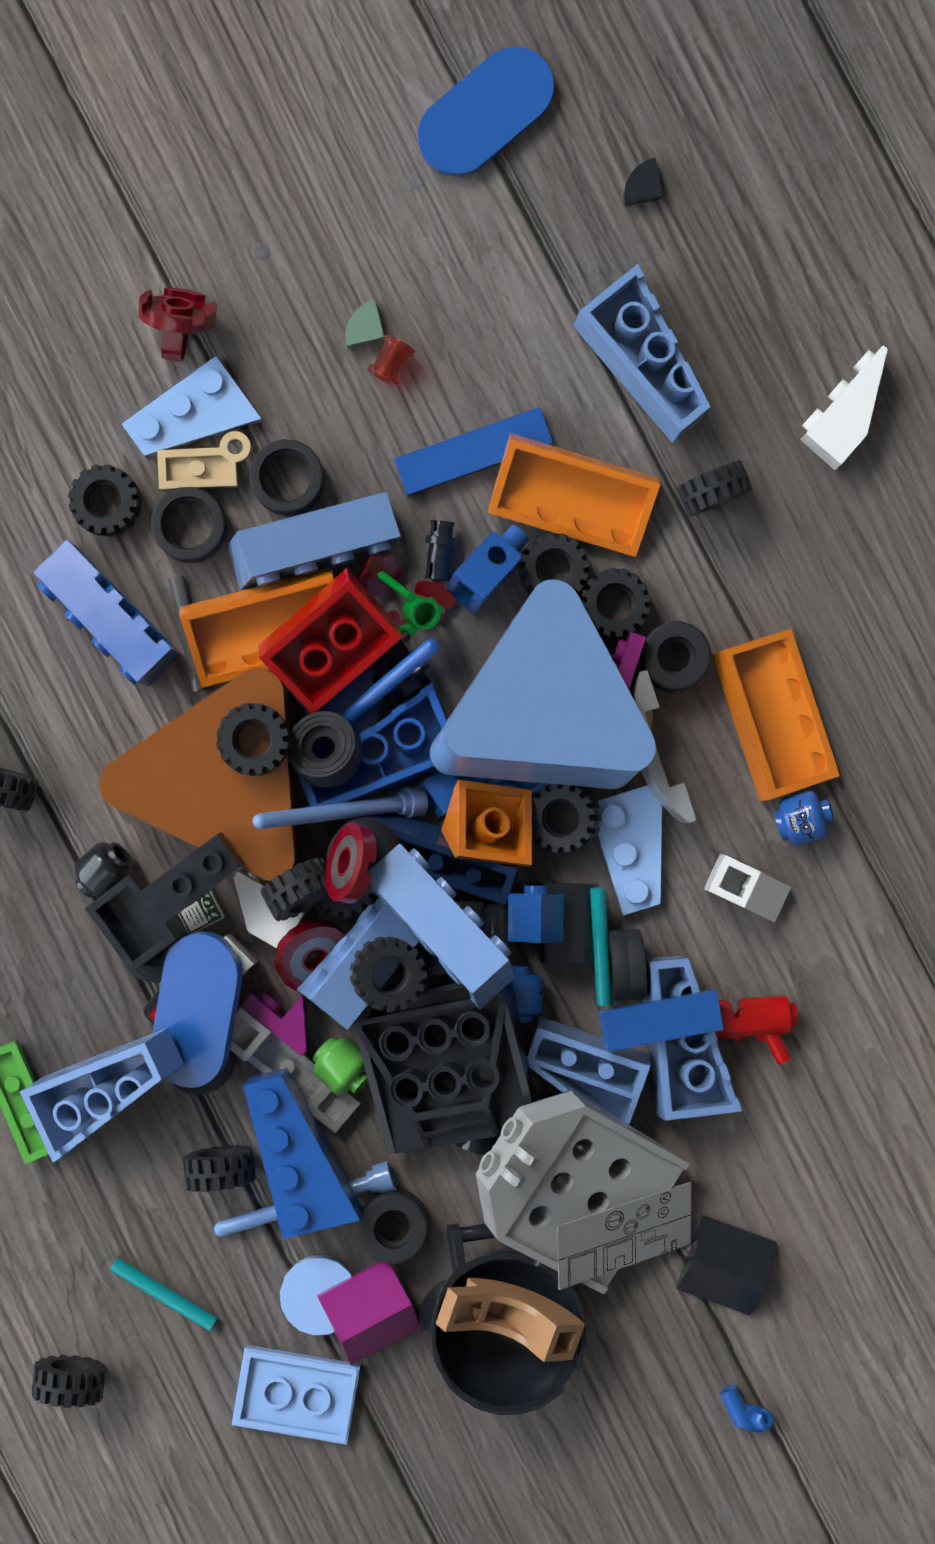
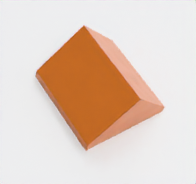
[441,780,532,867]

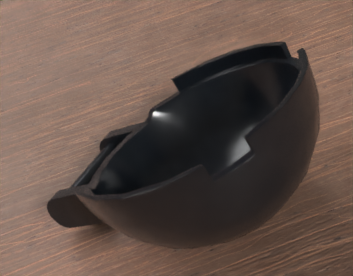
[429,1223,586,1415]

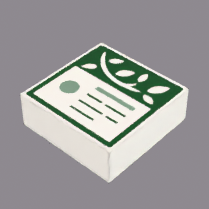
[178,890,225,935]

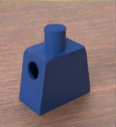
[446,525,529,616]

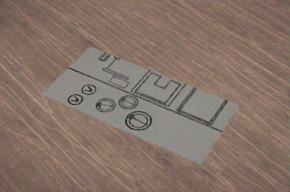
[557,1182,691,1290]

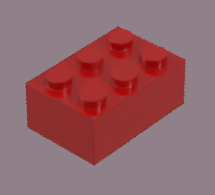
[258,568,402,714]

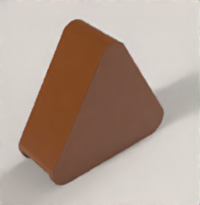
[99,668,300,881]

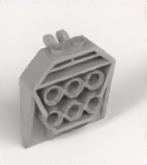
[475,1091,690,1294]

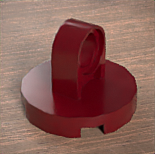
[138,288,217,362]

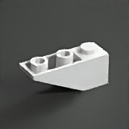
[800,345,888,470]

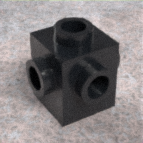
[371,638,431,704]

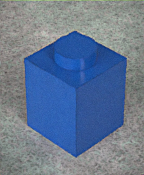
[508,886,564,943]

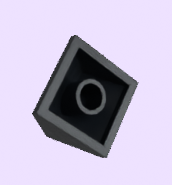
[676,1214,776,1315]

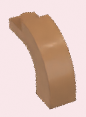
[436,1278,585,1362]

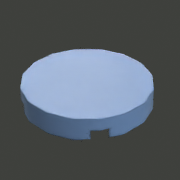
[280,1255,353,1335]

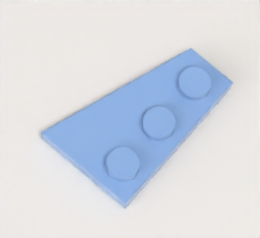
[122,356,262,458]
[597,785,662,915]

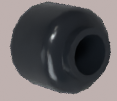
[75,842,134,898]

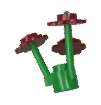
[360,554,454,639]

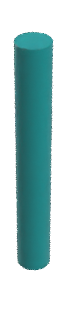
[590,887,612,1006]
[109,1257,217,1331]

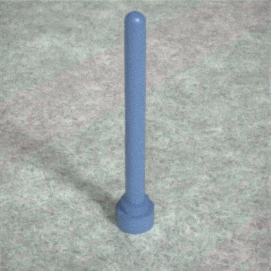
[253,785,428,830]
[214,1161,397,1237]

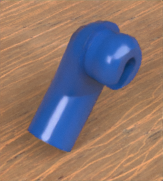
[719,1385,774,1433]

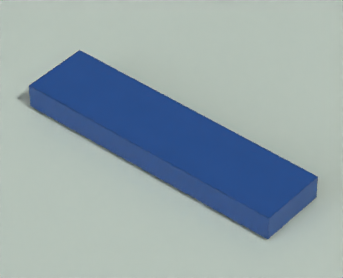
[394,407,553,497]

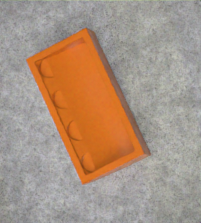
[488,433,660,557]
[179,567,334,688]
[712,629,840,802]

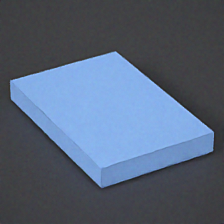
[232,1345,361,1445]

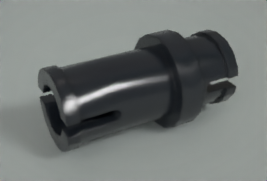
[424,520,456,581]

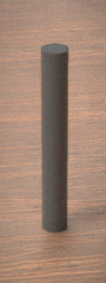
[168,576,208,693]

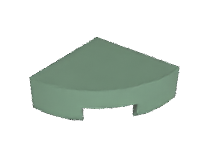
[345,299,385,349]

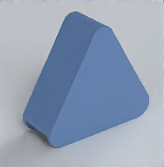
[430,579,656,789]

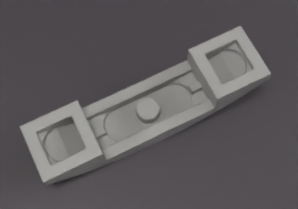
[629,670,696,823]
[230,1006,360,1133]

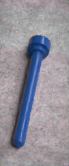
[315,638,439,759]

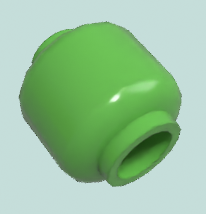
[313,1037,369,1096]

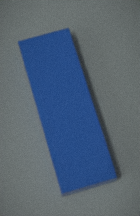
[598,989,723,1052]

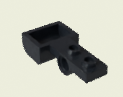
[85,832,245,973]
[453,882,599,963]

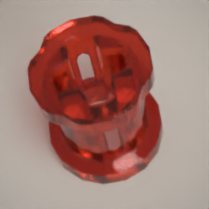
[367,335,415,387]

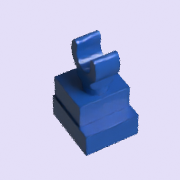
[419,772,488,818]

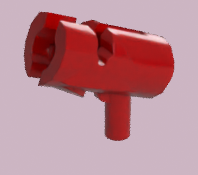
[714,995,798,1065]

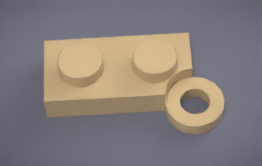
[157,431,251,491]

